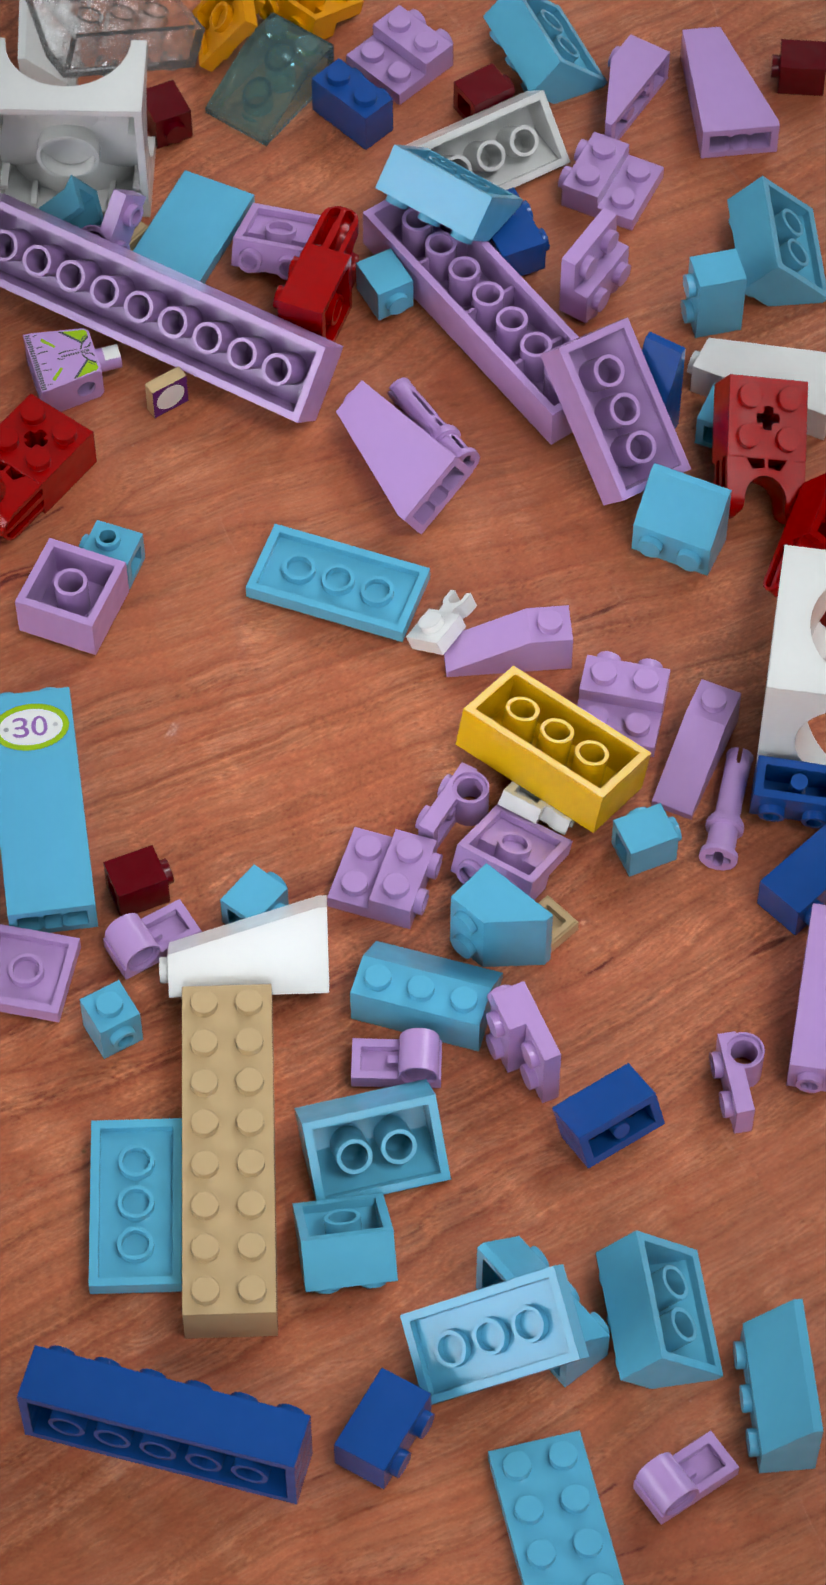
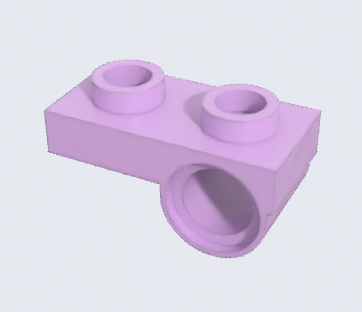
[82,189,146,250]
[415,762,489,849]
[103,899,202,980]
[351,1028,442,1088]
[709,1031,765,1134]
[633,1431,739,1525]

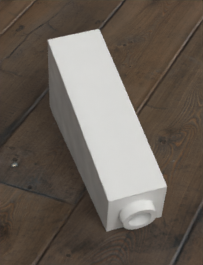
[687,338,826,440]
[159,895,329,998]

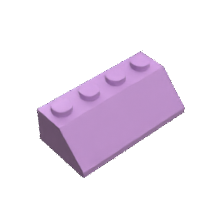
[540,317,691,505]

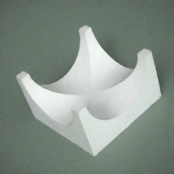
[0,38,156,217]
[756,545,826,765]

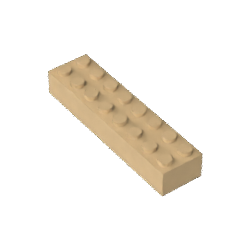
[182,984,278,1339]

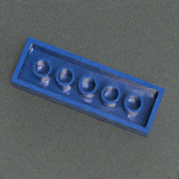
[17,1345,313,1505]

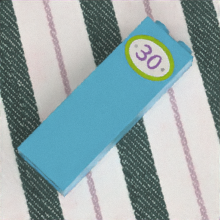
[0,687,98,933]

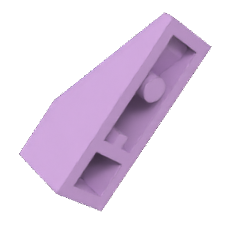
[604,34,670,140]
[444,605,573,677]
[651,679,741,820]

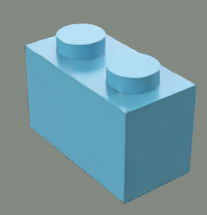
[681,248,747,338]

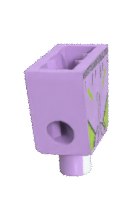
[23,328,122,412]

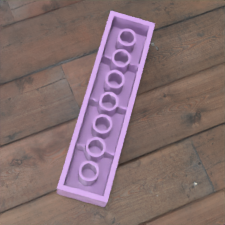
[363,200,578,445]

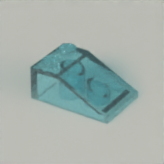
[205,12,334,146]

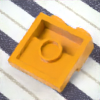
[192,0,265,72]
[258,0,364,45]

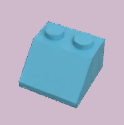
[632,463,732,576]
[450,863,553,967]
[292,1192,398,1294]

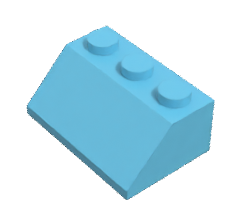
[483,0,608,104]
[375,144,523,245]
[727,176,826,306]
[350,941,503,1052]
[294,1079,451,1201]
[596,1230,723,1389]
[476,1236,610,1387]
[733,1299,823,1473]

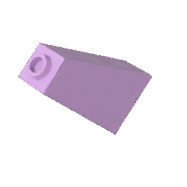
[680,27,780,158]
[336,380,474,534]
[786,903,826,1093]

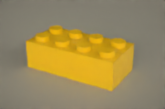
[456,665,651,833]

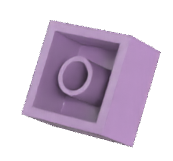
[15,538,129,655]

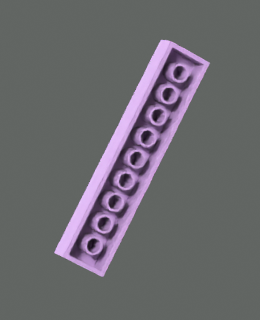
[0,193,344,423]

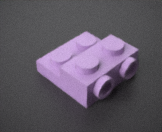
[346,5,453,105]
[558,132,664,231]
[231,203,321,280]
[559,207,631,323]
[577,651,670,757]
[450,804,573,900]
[327,827,443,929]
[485,981,561,1103]

